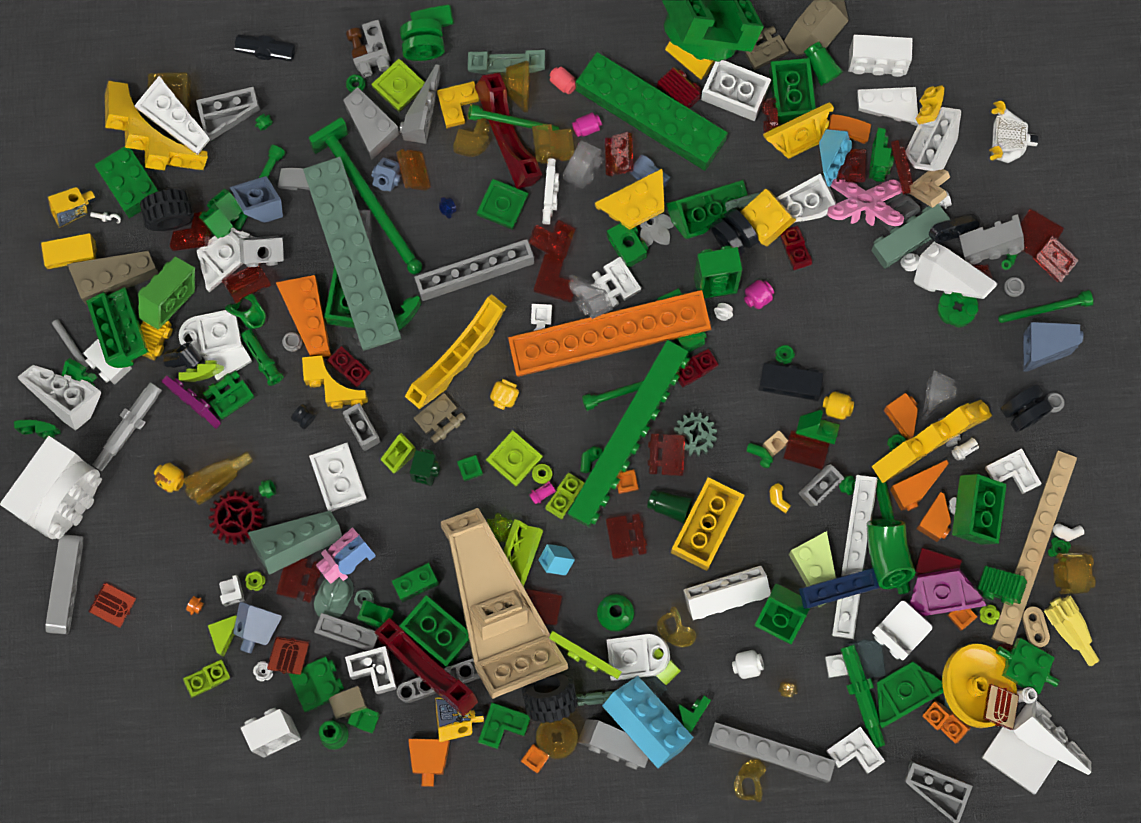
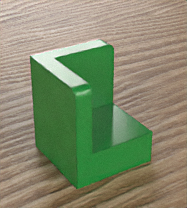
[357,600,394,628]
[348,708,380,734]

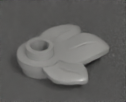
[639,214,674,247]

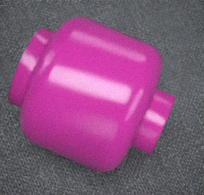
[744,280,774,309]

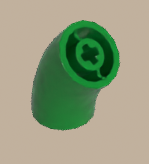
[866,519,916,589]

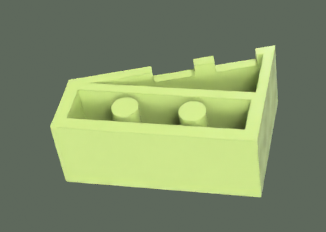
[789,531,836,607]

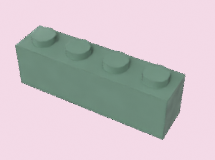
[871,204,950,269]

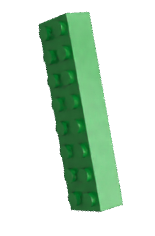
[575,52,728,171]

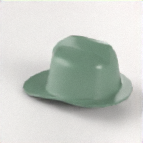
[314,577,354,618]

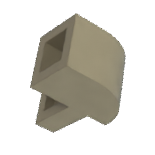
[329,686,367,719]

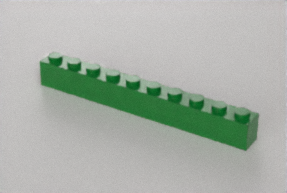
[568,340,690,528]

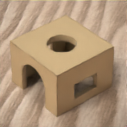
[763,431,788,457]

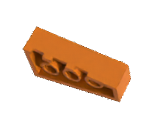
[276,275,331,358]

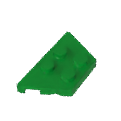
[877,662,944,729]

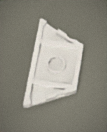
[197,228,263,293]

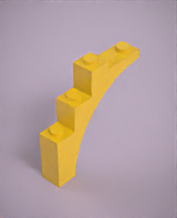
[105,81,208,171]
[405,294,507,409]
[871,400,992,483]

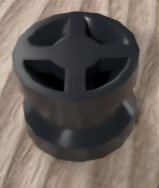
[291,404,316,429]

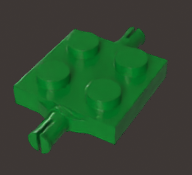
[996,638,1060,695]

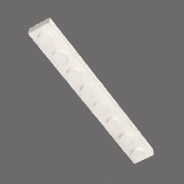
[832,475,878,639]

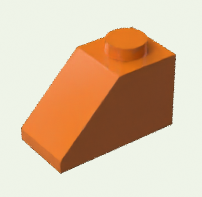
[884,393,918,440]
[917,492,951,542]

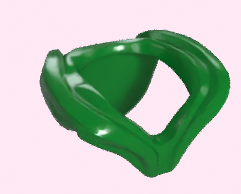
[225,291,266,329]

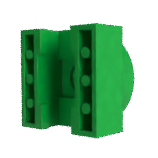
[662,0,764,62]

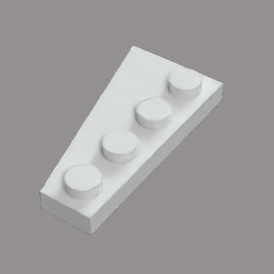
[135,76,210,155]

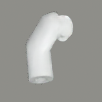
[1052,524,1084,541]

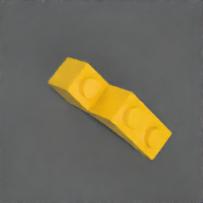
[302,356,368,409]

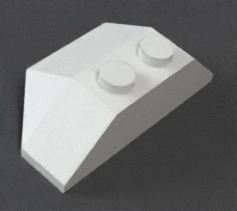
[904,107,961,171]

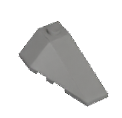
[400,65,441,144]

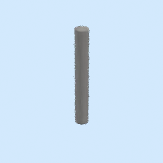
[52,319,90,370]

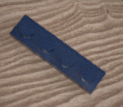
[799,568,879,609]

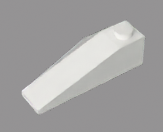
[776,174,837,223]
[914,242,997,299]
[1014,700,1091,775]

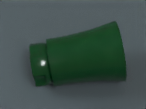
[647,489,693,524]

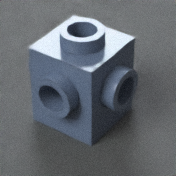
[372,157,401,192]

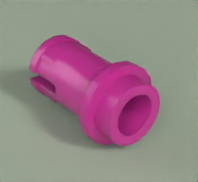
[529,481,556,504]

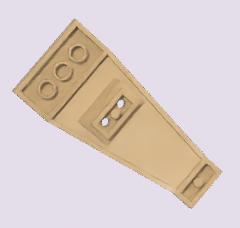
[441,508,568,699]

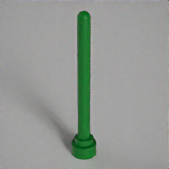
[468,104,559,134]
[234,145,285,231]
[998,290,1093,323]
[582,381,643,411]

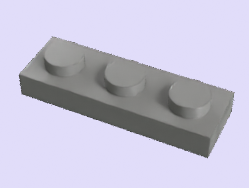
[314,613,378,651]

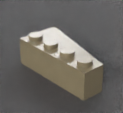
[67,251,159,305]

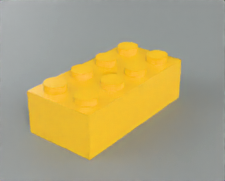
[671,477,745,571]

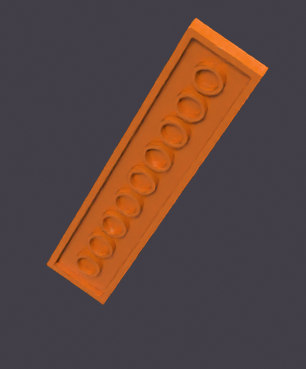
[508,290,712,377]

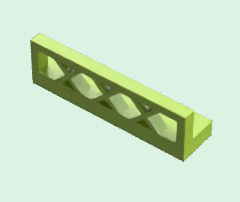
[503,519,543,587]

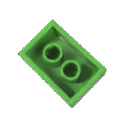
[138,256,195,330]

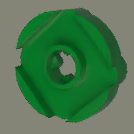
[937,292,978,327]

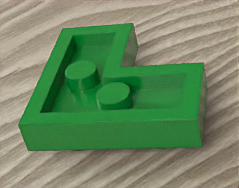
[478,703,530,749]

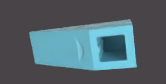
[819,129,852,187]

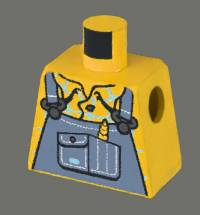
[48,187,96,228]
[435,698,484,742]

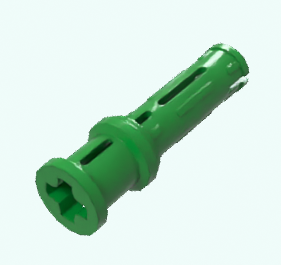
[241,329,284,386]

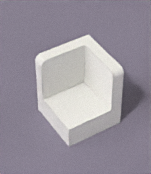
[219,575,245,607]

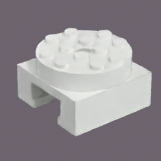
[0,436,102,539]

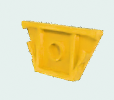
[763,102,834,159]
[595,169,664,229]

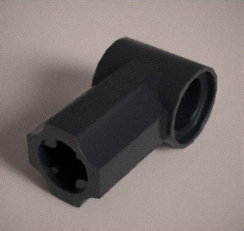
[163,342,202,369]

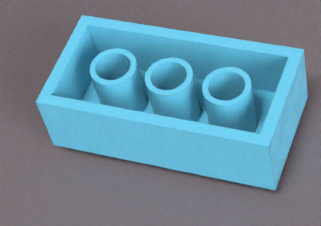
[602,676,694,768]

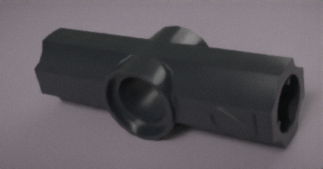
[235,34,295,62]

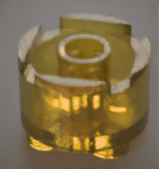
[1054,552,1096,594]
[536,718,578,760]

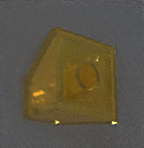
[502,61,530,112]

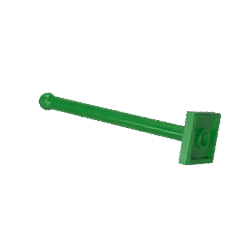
[309,117,422,275]

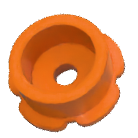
[186,596,204,615]

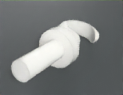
[90,212,121,224]

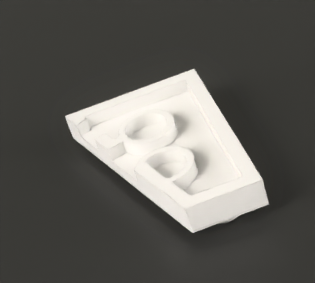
[857,87,918,126]

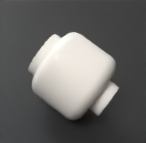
[732,650,764,679]

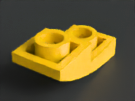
[915,85,944,125]

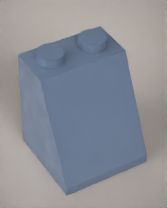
[1023,322,1083,372]

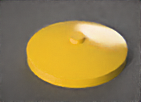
[942,644,1017,728]

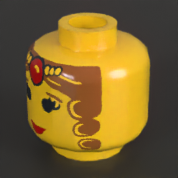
[154,462,185,493]

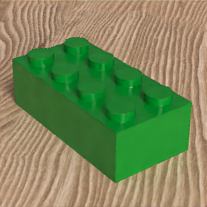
[694,246,742,299]

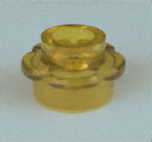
[778,682,798,697]

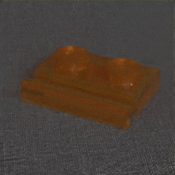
[396,149,431,191]

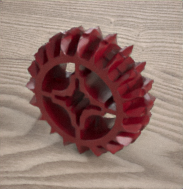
[208,490,264,545]

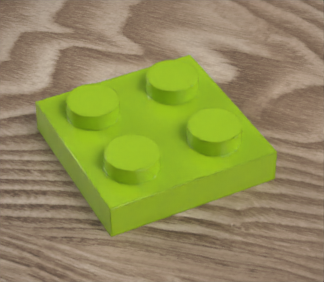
[371,59,425,112]
[486,430,543,487]

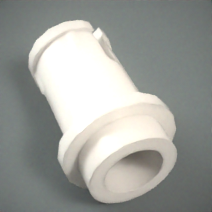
[952,438,979,461]
[1017,687,1037,704]

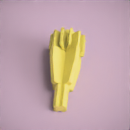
[1044,595,1100,666]

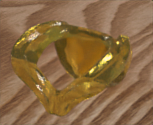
[657,607,696,647]
[734,759,766,802]

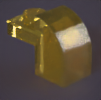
[453,118,490,157]

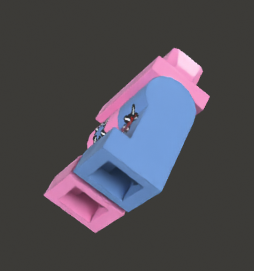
[316,527,376,584]

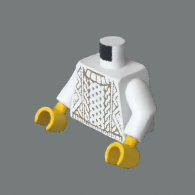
[989,101,1038,163]

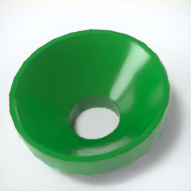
[597,594,634,632]

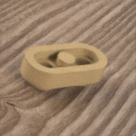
[1022,607,1050,648]

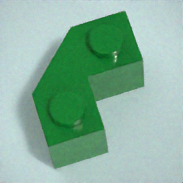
[199,188,242,239]

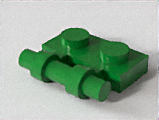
[203,370,255,420]

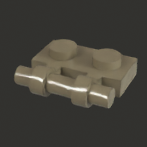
[745,26,789,71]
[413,393,466,444]

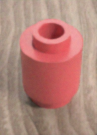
[549,66,576,95]

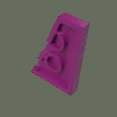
[162,376,221,429]

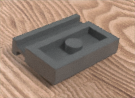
[875,191,921,231]

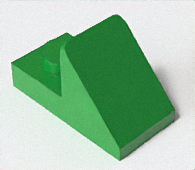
[796,410,840,444]
[678,696,711,733]

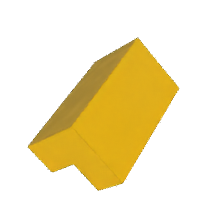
[665,42,715,79]
[41,233,97,269]

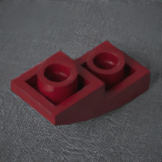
[780,226,812,270]
[327,346,370,387]
[678,349,719,388]

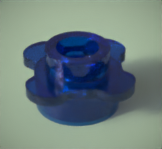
[439,197,456,219]

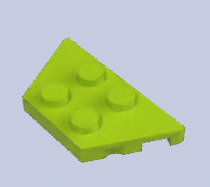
[549,631,622,679]

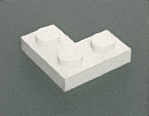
[985,449,1042,494]
[826,727,885,774]

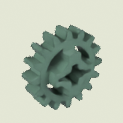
[673,412,717,457]

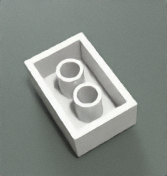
[848,35,912,77]
[701,60,771,121]

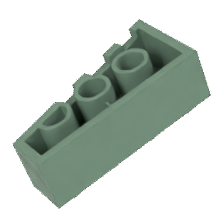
[248,511,342,575]

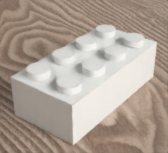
[241,708,301,758]

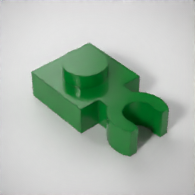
[61,358,97,387]

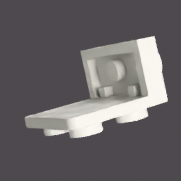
[872,601,932,660]

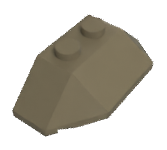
[784,0,849,56]

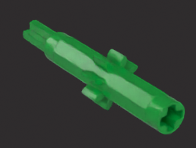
[840,645,885,748]

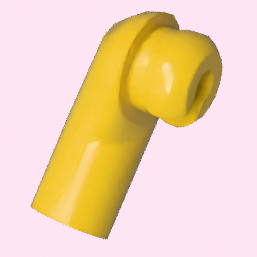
[769,483,791,514]

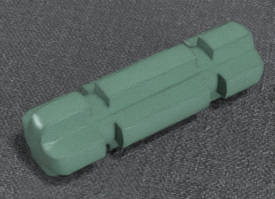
[725,193,760,211]
[576,691,613,706]

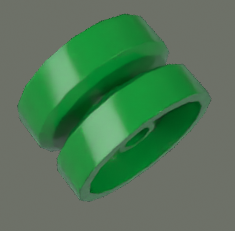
[400,19,445,61]

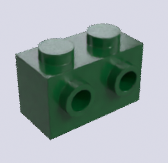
[409,449,440,486]

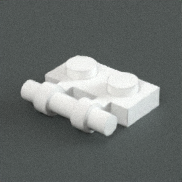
[592,257,641,308]

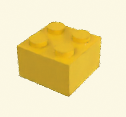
[740,189,796,247]

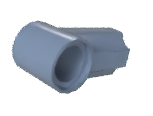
[629,155,670,189]

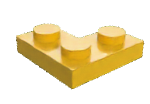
[437,81,479,128]

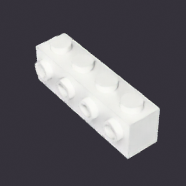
[683,566,771,620]

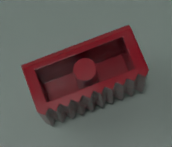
[657,67,701,109]

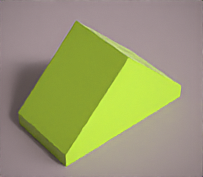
[381,433,416,473]
[208,615,237,657]

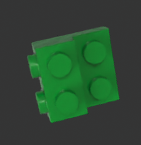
[868,128,894,182]
[289,657,345,713]

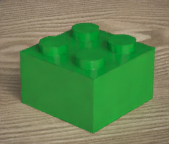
[754,583,810,644]

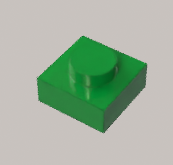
[457,455,483,482]

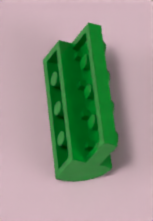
[86,287,149,368]

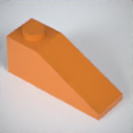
[890,460,949,511]

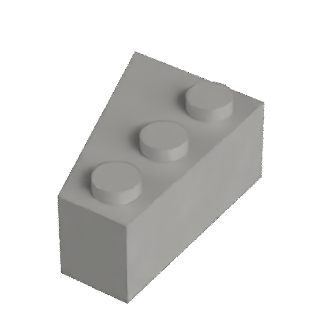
[959,214,1024,264]
[577,719,648,770]
[903,761,973,823]

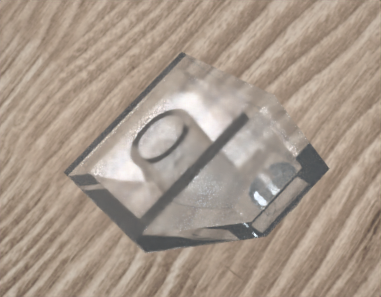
[922,371,957,420]

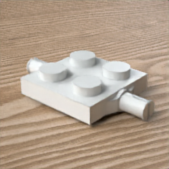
[542,158,559,224]

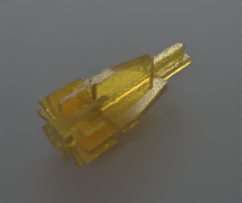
[183,452,253,505]

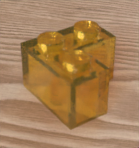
[532,124,575,163]

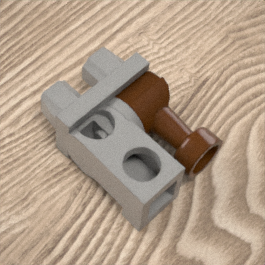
[346,20,391,78]

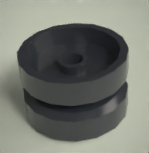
[710,208,759,256]
[1000,385,1053,433]

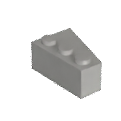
[196,87,260,142]
[343,87,400,160]

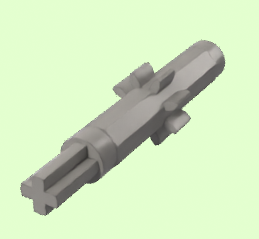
[92,382,162,471]

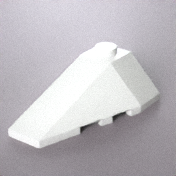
[18,365,101,431]

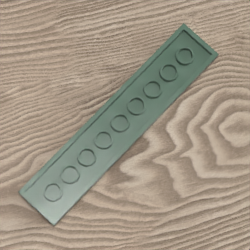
[303,157,401,351]

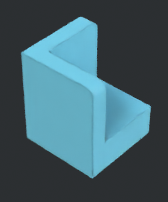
[538,544,575,575]

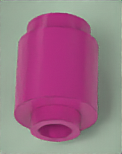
[572,112,602,137]

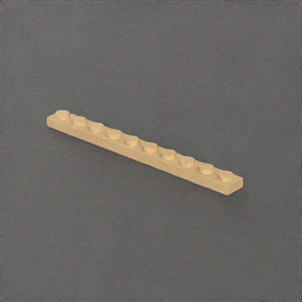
[991,451,1077,646]

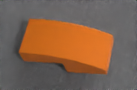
[828,114,871,144]
[922,701,971,744]

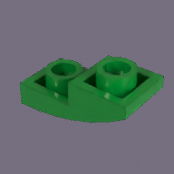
[410,5,454,27]
[394,295,421,331]
[14,420,60,439]

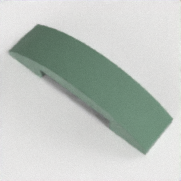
[468,50,545,75]

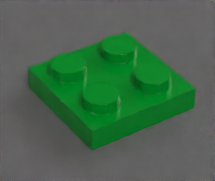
[477,179,529,230]

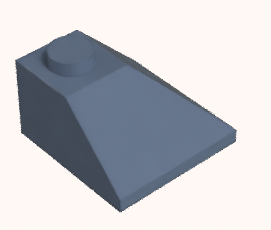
[230,176,283,223]

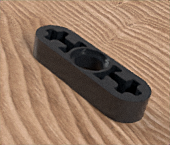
[929,214,980,243]

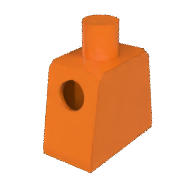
[409,739,450,787]

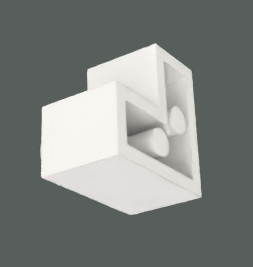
[345,646,397,694]

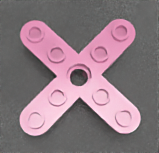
[827,174,904,226]

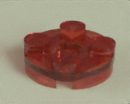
[762,98,778,133]

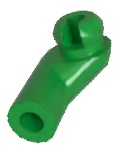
[1001,254,1018,270]
[747,443,773,468]
[580,446,602,473]

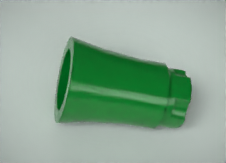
[804,41,844,86]
[319,720,349,750]

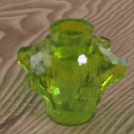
[486,513,513,543]

